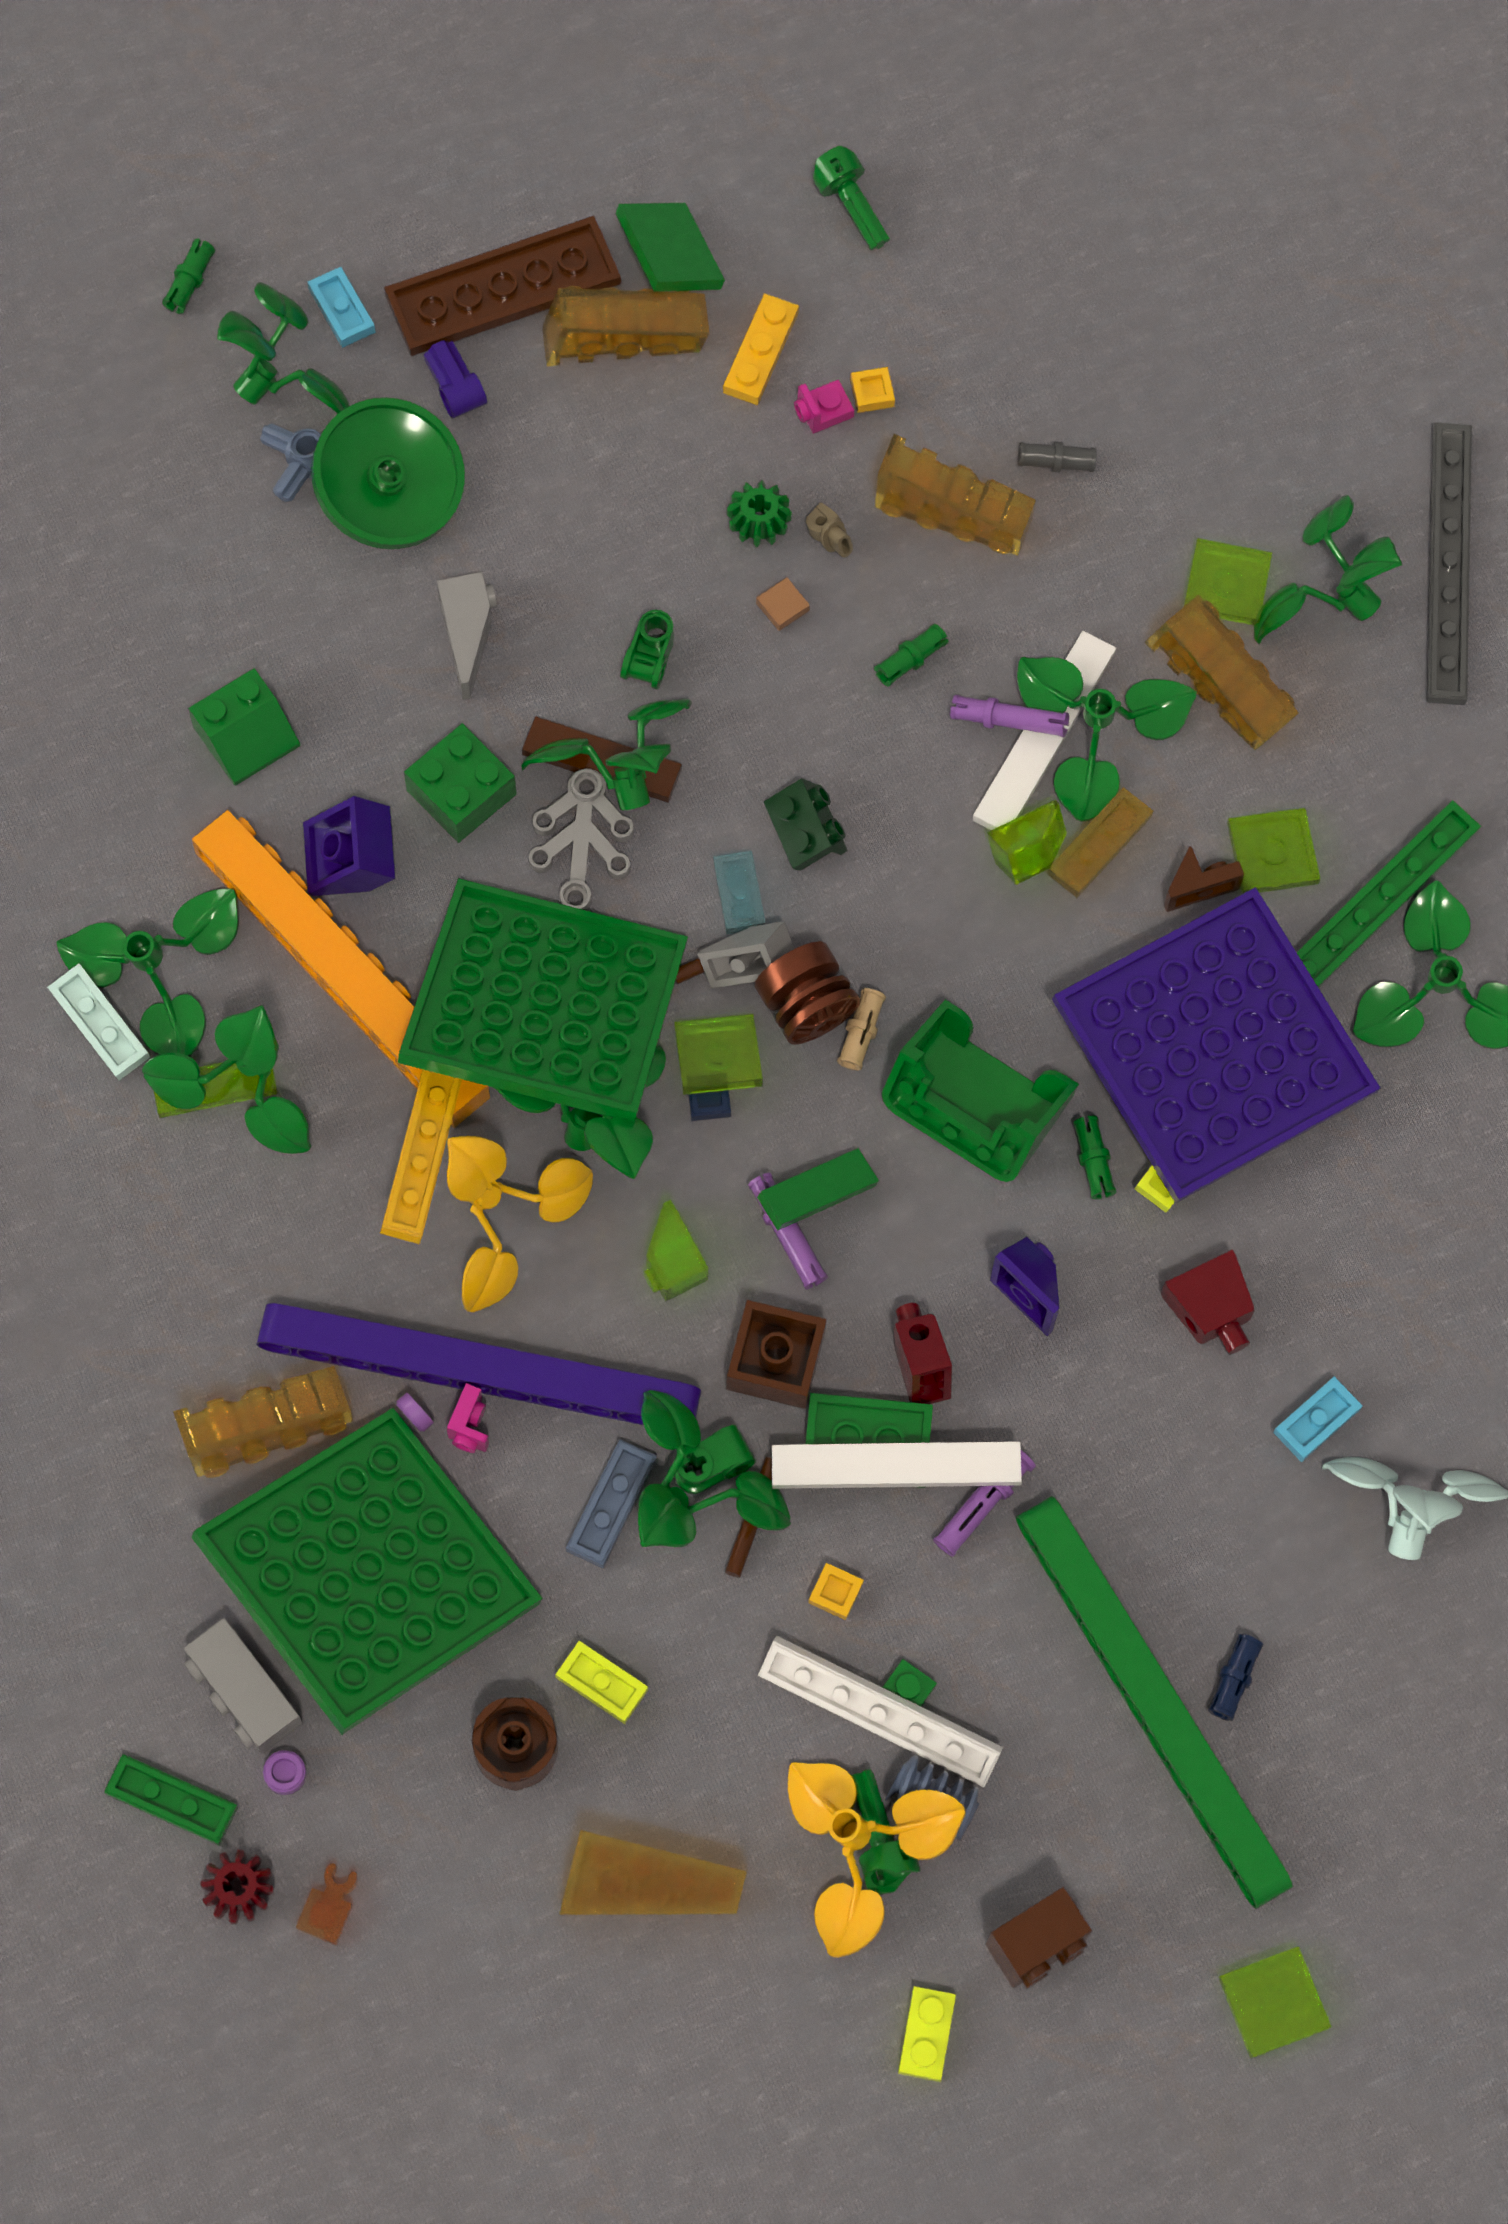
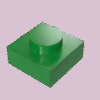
[882,1659,937,1707]

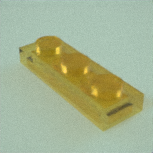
[1047,787,1153,898]

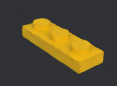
[723,293,799,405]

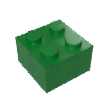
[404,723,517,843]

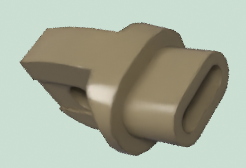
[806,502,853,558]

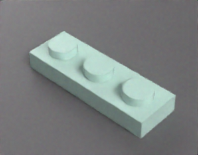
[47,964,151,1081]

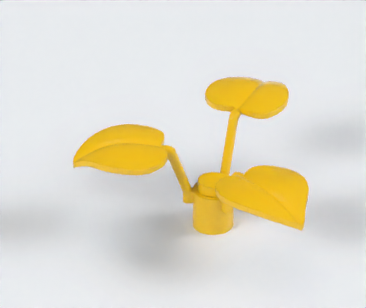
[447,1136,593,1312]
[788,1762,966,1958]

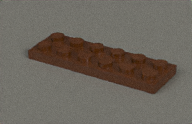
[384,215,621,356]

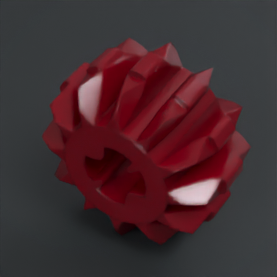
[200,1850,274,1924]

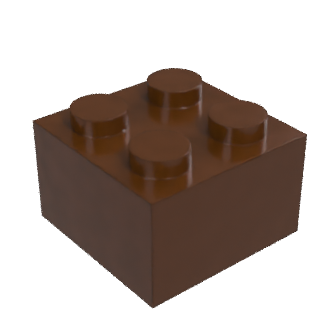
[726,1300,827,1409]
[986,1886,1092,1989]

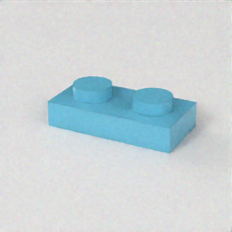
[307,267,376,348]
[1273,1376,1362,1463]

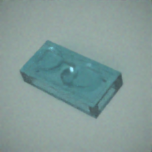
[713,851,765,934]

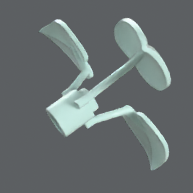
[1322,1457,1508,1560]

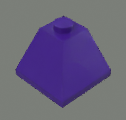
[990,1237,1060,1336]

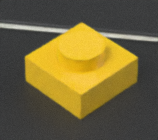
[850,367,895,413]
[808,1563,864,1620]

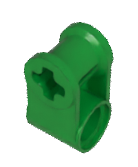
[620,610,674,690]
[675,1425,756,1494]

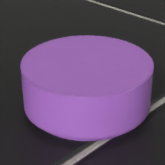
[396,1392,434,1432]
[263,1750,307,1795]

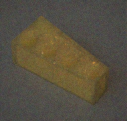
[542,286,710,366]
[875,433,1036,556]
[1144,594,1299,750]
[173,1366,353,1478]
[559,1830,748,1916]

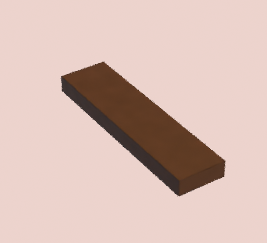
[522,716,682,803]

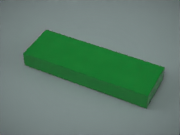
[757,1148,879,1230]
[104,1754,238,1846]

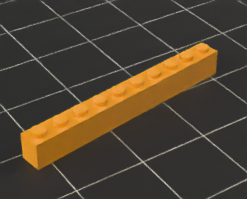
[192,810,490,1128]

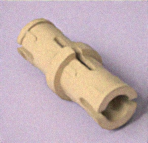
[837,988,886,1071]

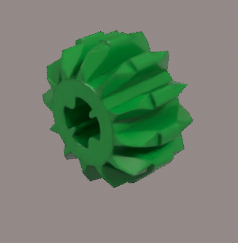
[727,480,792,548]

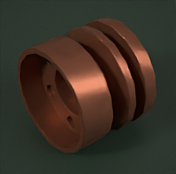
[755,941,860,1045]

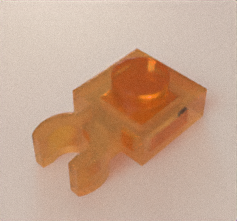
[296,1863,358,1946]

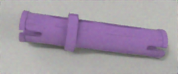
[950,695,1069,738]
[748,1172,828,1290]

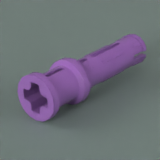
[933,1450,1036,1557]

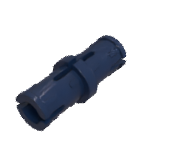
[1208,1634,1264,1721]

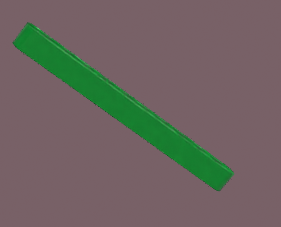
[1016,1496,1293,1909]

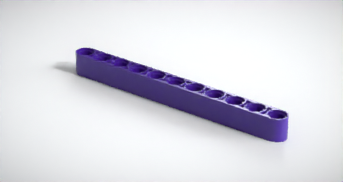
[256,1303,702,1425]

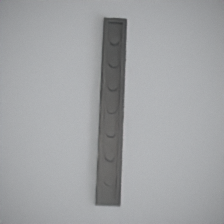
[1426,422,1472,705]

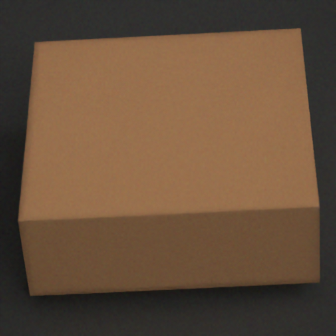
[756,577,810,631]

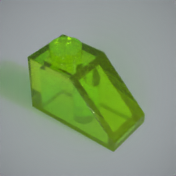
[987,799,1067,885]
[643,1200,709,1302]

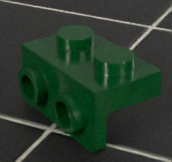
[764,778,848,871]

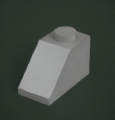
[698,922,795,988]

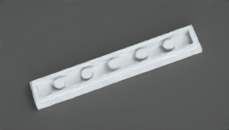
[972,631,1116,838]
[772,1442,1022,1489]
[758,1636,1003,1787]

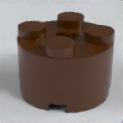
[472,1697,558,1791]

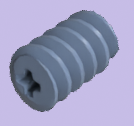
[885,1755,980,1840]

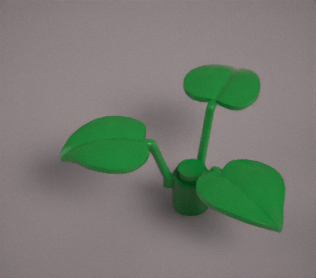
[217,282,349,414]
[1254,495,1402,645]
[1017,657,1197,822]
[521,699,692,810]
[1353,881,1508,1049]
[56,889,239,1057]
[142,1005,312,1154]
[492,1044,666,1179]
[638,1390,791,1547]

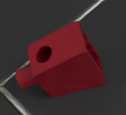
[1161,1249,1255,1355]
[894,1303,952,1404]

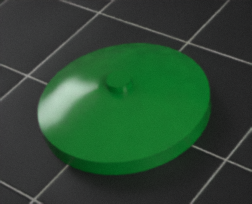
[311,398,465,549]

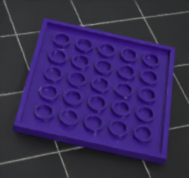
[1052,887,1381,1203]

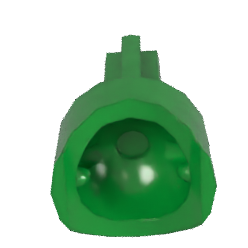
[813,145,890,251]
[852,1769,921,1895]

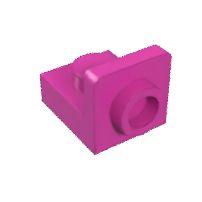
[794,379,854,434]
[447,1383,489,1453]

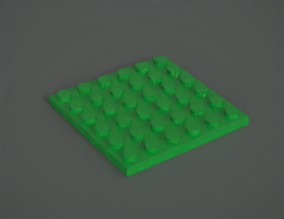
[398,878,688,1121]
[191,1408,543,1735]

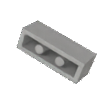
[183,1618,302,1754]

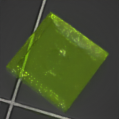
[1183,538,1272,625]
[1227,808,1321,894]
[675,1014,763,1095]
[1218,1946,1332,2059]

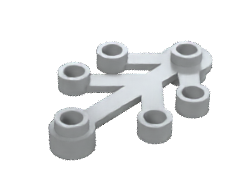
[528,769,634,910]

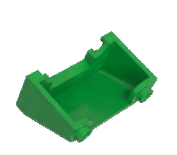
[882,999,1079,1182]

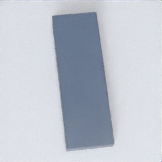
[566,1439,657,1568]

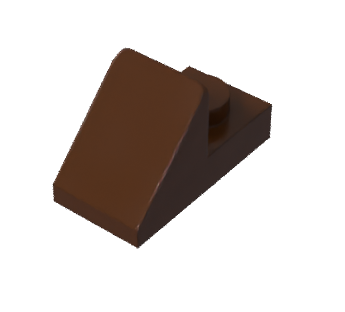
[1164,846,1245,912]

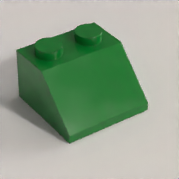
[188,668,300,786]

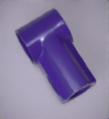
[424,340,487,419]

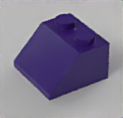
[303,796,395,896]

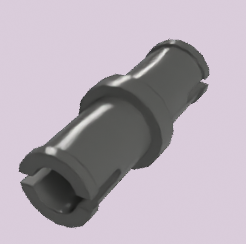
[1018,441,1097,473]

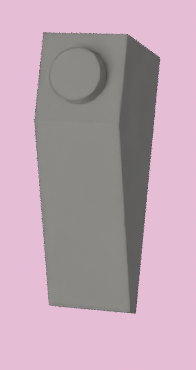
[437,572,497,700]

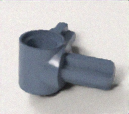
[260,424,321,502]

